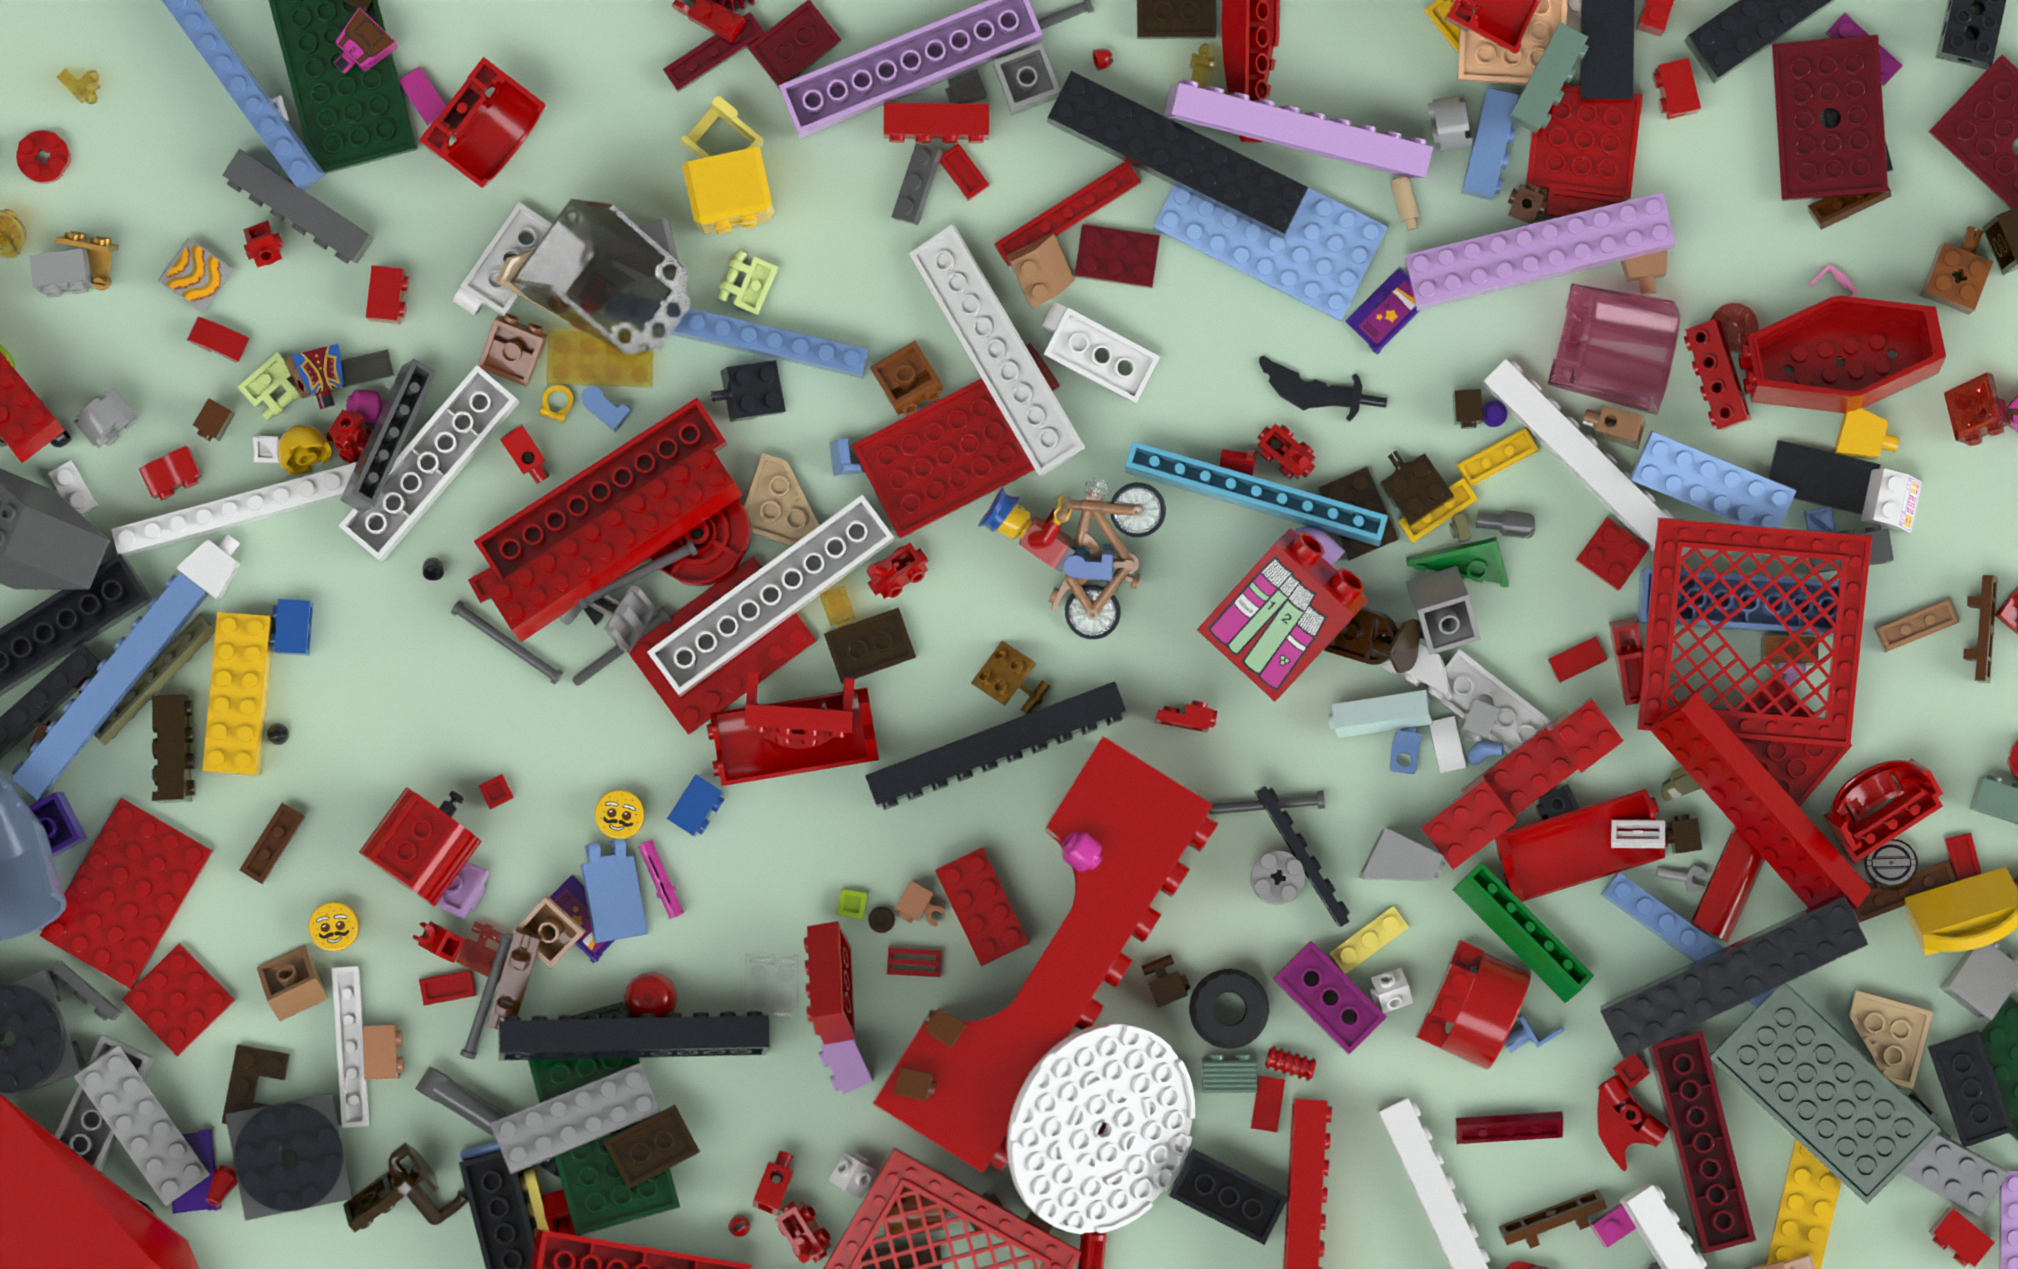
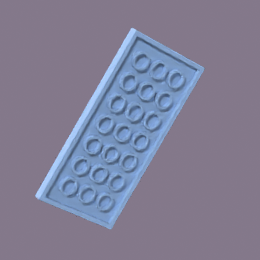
[1153,134,1388,322]

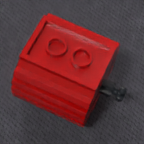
[359,787,482,907]

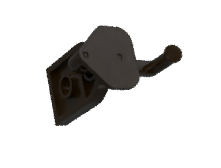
[1324,607,1424,673]
[343,1142,469,1233]

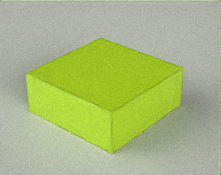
[837,889,868,920]

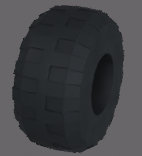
[1189,969,1269,1049]

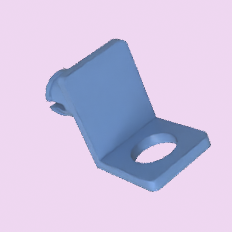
[1389,726,1423,774]
[1504,1013,1565,1053]

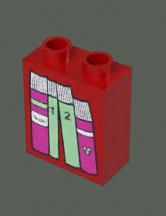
[1197,528,1369,702]

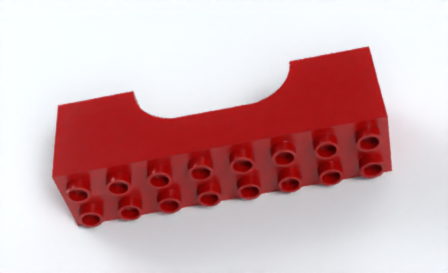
[872,736,1219,1173]

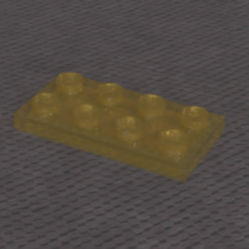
[546,331,655,388]

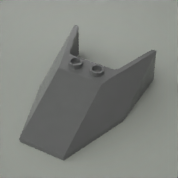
[0,469,110,590]

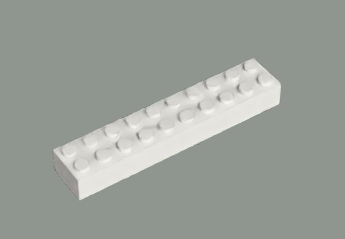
[647,494,895,697]

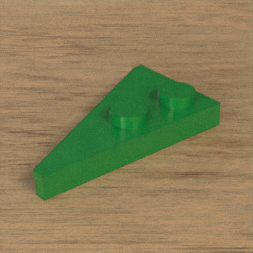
[1406,537,1509,587]

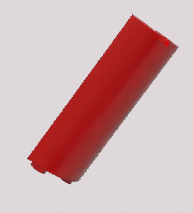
[707,688,879,786]
[1495,789,1668,902]

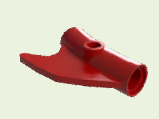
[1597,1075,1669,1171]

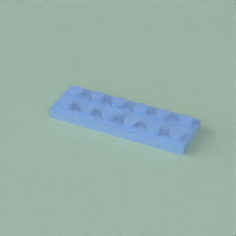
[1630,430,1796,528]

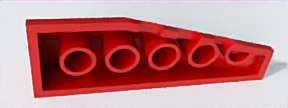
[1221,0,1280,143]

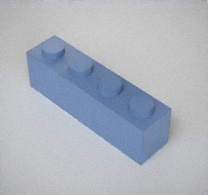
[1461,88,1518,201]

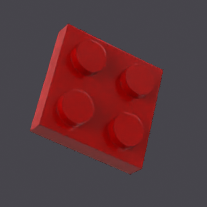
[1575,517,1650,591]

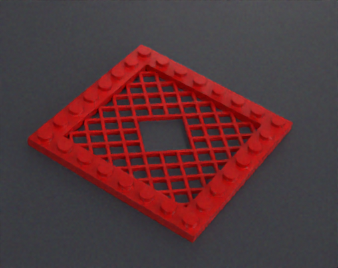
[1637,517,1872,747]
[823,1147,1081,1269]

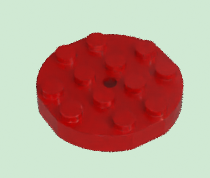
[650,499,751,586]

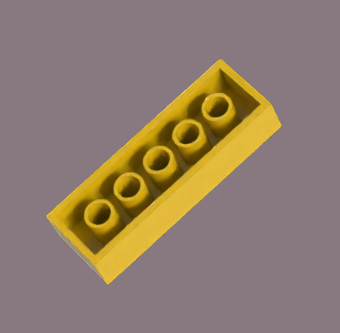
[202,612,274,776]

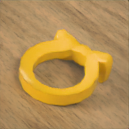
[539,385,574,424]

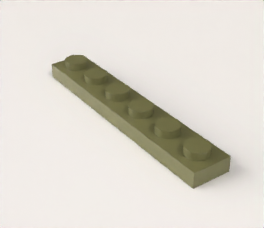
[94,614,215,746]

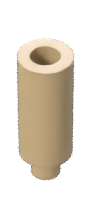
[1390,176,1419,231]

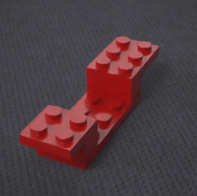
[1420,698,1624,870]

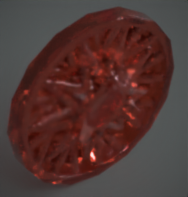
[1710,303,1759,352]

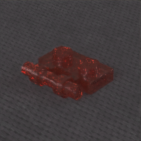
[456,921,513,982]

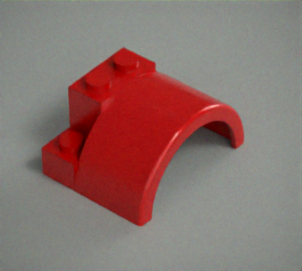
[1444,0,1541,54]
[419,57,546,188]
[1415,940,1531,1070]

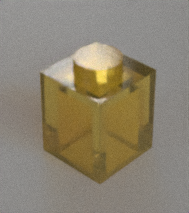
[820,586,856,629]

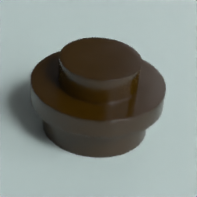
[868,906,895,933]

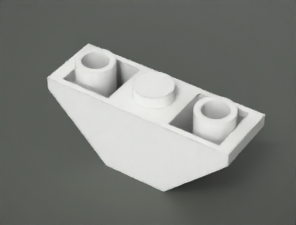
[1382,644,1452,701]

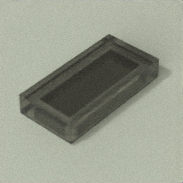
[341,349,395,388]

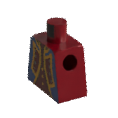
[284,344,343,410]

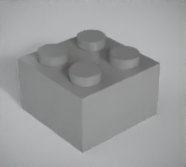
[993,43,1061,115]
[29,248,94,297]

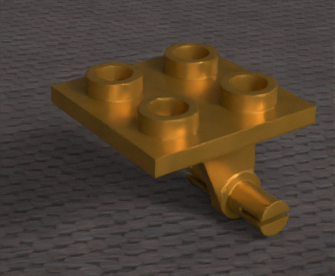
[55,231,119,290]
[971,641,1051,714]

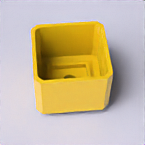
[682,147,775,235]

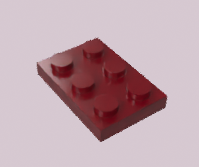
[747,0,842,90]
[1074,224,1160,289]

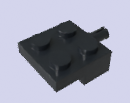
[710,360,786,423]

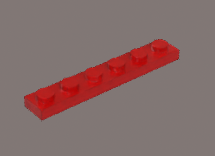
[994,161,1141,267]

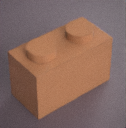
[363,1025,404,1080]

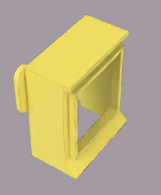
[681,96,763,159]

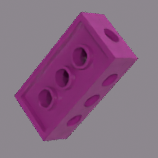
[1272,941,1387,1055]

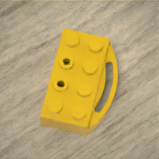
[1904,866,2018,956]

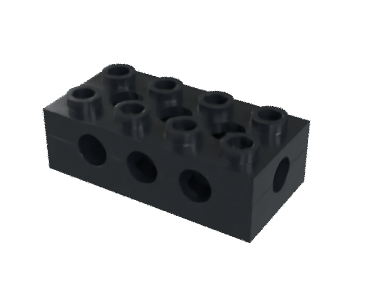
[1936,0,2007,70]

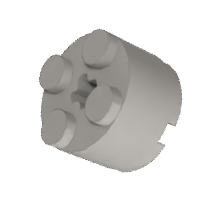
[1428,94,1473,152]
[73,388,138,448]
[1250,851,1305,905]

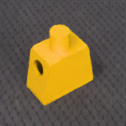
[1833,408,1900,459]

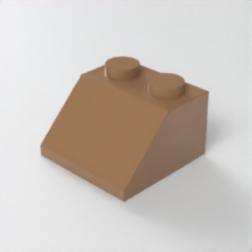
[1006,233,1075,308]
[512,895,586,968]
[256,944,328,1022]

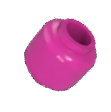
[346,389,385,424]
[1061,832,1102,872]

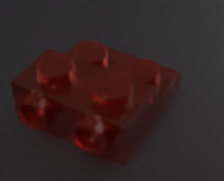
[1944,372,2010,446]

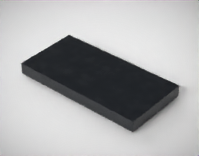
[1579,0,1634,100]
[1768,440,1881,515]
[1927,1029,2014,1147]

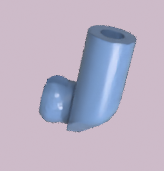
[1467,741,1504,765]

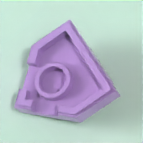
[438,862,490,920]

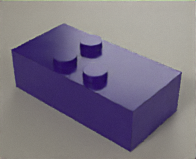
[28,792,88,858]

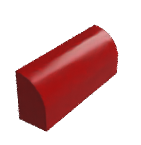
[1690,828,1765,943]

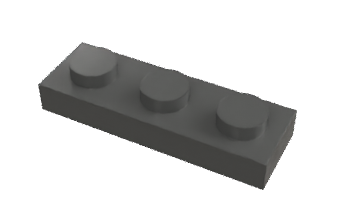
[891,143,943,225]
[50,961,122,1021]

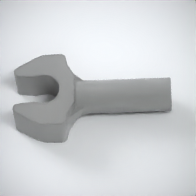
[1656,865,1707,892]

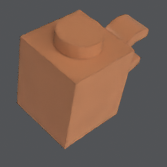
[895,880,945,927]

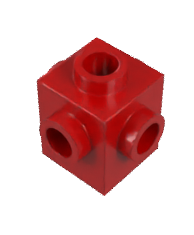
[243,220,284,268]

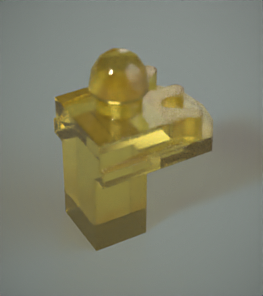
[1189,44,1215,89]
[56,68,100,105]

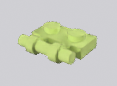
[717,250,779,316]
[238,352,300,421]

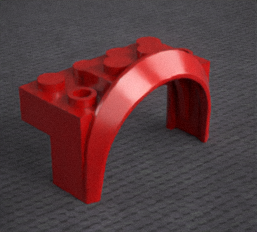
[744,671,855,749]
[1823,758,1943,864]

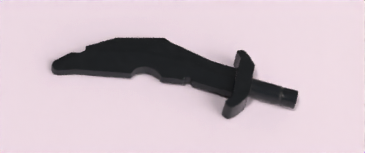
[1259,356,1387,422]

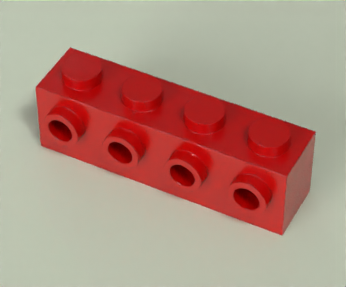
[883,103,989,144]
[1684,319,1752,430]

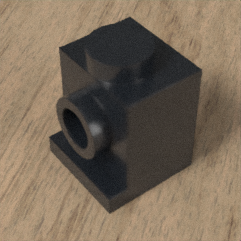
[1536,785,1580,820]

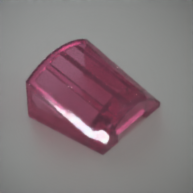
[1548,283,1681,415]

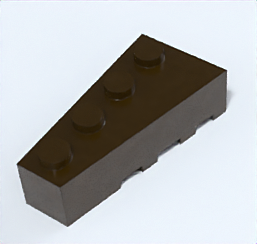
[152,694,196,803]

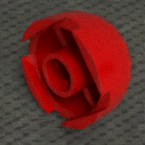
[624,972,678,1018]

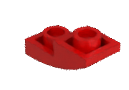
[187,316,249,363]

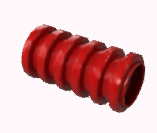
[1265,1046,1316,1081]

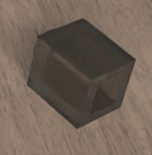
[945,69,987,104]

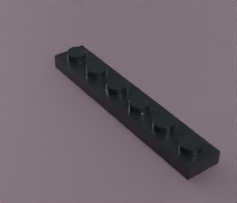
[1254,785,1350,927]

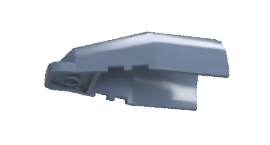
[0,769,66,941]

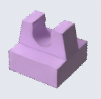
[1775,663,1806,689]

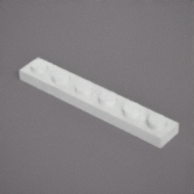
[332,966,370,1128]

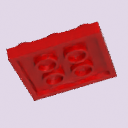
[121,943,236,1057]

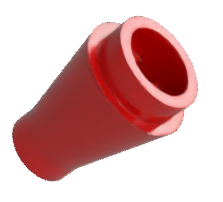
[205,1165,238,1207]

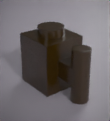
[1141,954,1191,1008]

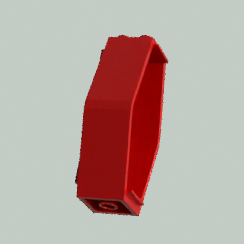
[1738,296,1946,413]

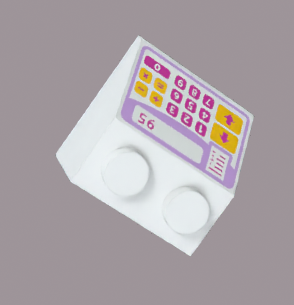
[1861,468,1922,533]

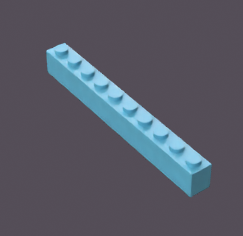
[1125,441,1388,547]

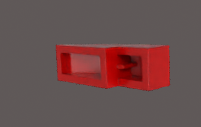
[1609,617,1644,706]

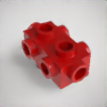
[326,409,371,463]
[1257,424,1316,480]
[866,542,929,599]
[775,1201,832,1264]

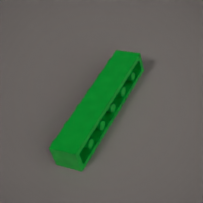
[1452,862,1594,1003]

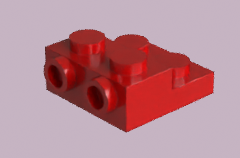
[1155,700,1218,733]

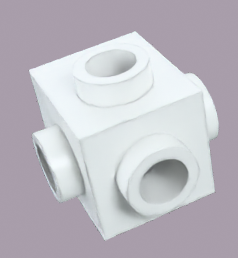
[1369,967,1413,1013]
[828,1153,877,1199]

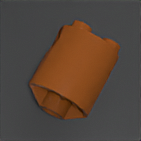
[882,1186,952,1239]

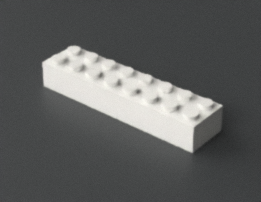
[339,365,520,563]

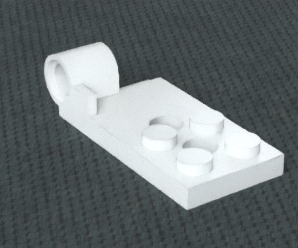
[452,202,563,316]
[1041,302,1160,404]

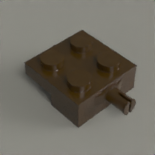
[1381,451,1454,527]

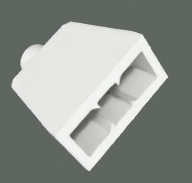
[177,534,240,601]

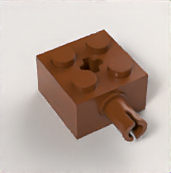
[1920,226,1993,314]

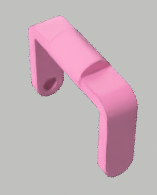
[1809,265,1858,297]

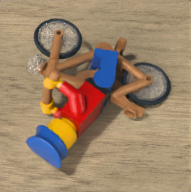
[978,478,1166,639]

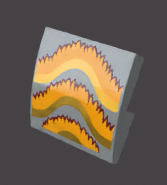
[158,238,234,313]

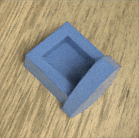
[829,438,865,476]

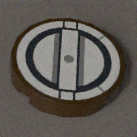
[1864,839,1918,891]

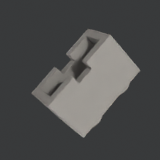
[1459,699,1499,743]

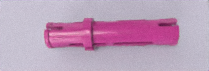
[637,840,685,919]

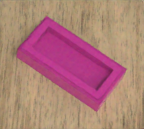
[399,67,446,126]

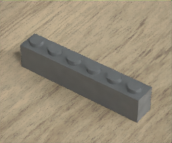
[222,149,375,264]
[340,359,436,513]

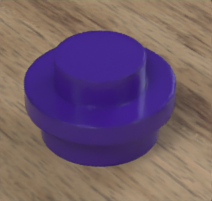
[1482,401,1507,427]

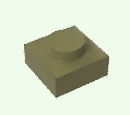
[1449,513,1472,543]

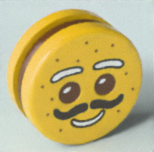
[595,790,645,839]
[308,902,360,952]

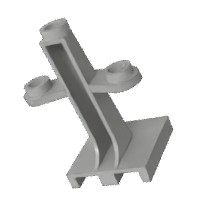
[559,585,657,654]

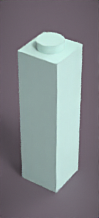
[1328,690,1433,738]

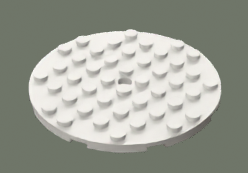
[1007,1023,1195,1234]

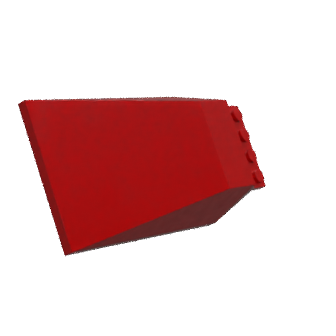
[0,1093,200,1269]

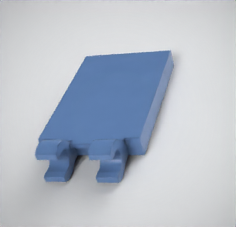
[580,839,648,944]

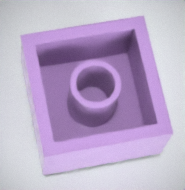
[818,1040,873,1094]

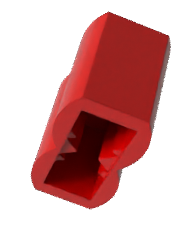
[139,446,203,501]

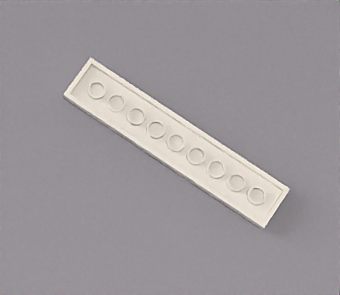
[909,225,1085,476]

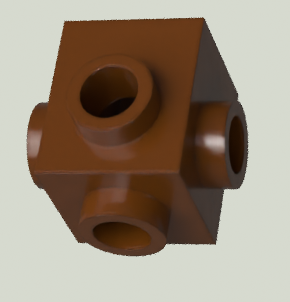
[1508,182,1548,224]

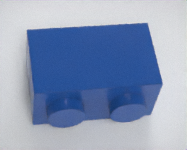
[270,599,313,656]
[667,774,725,837]

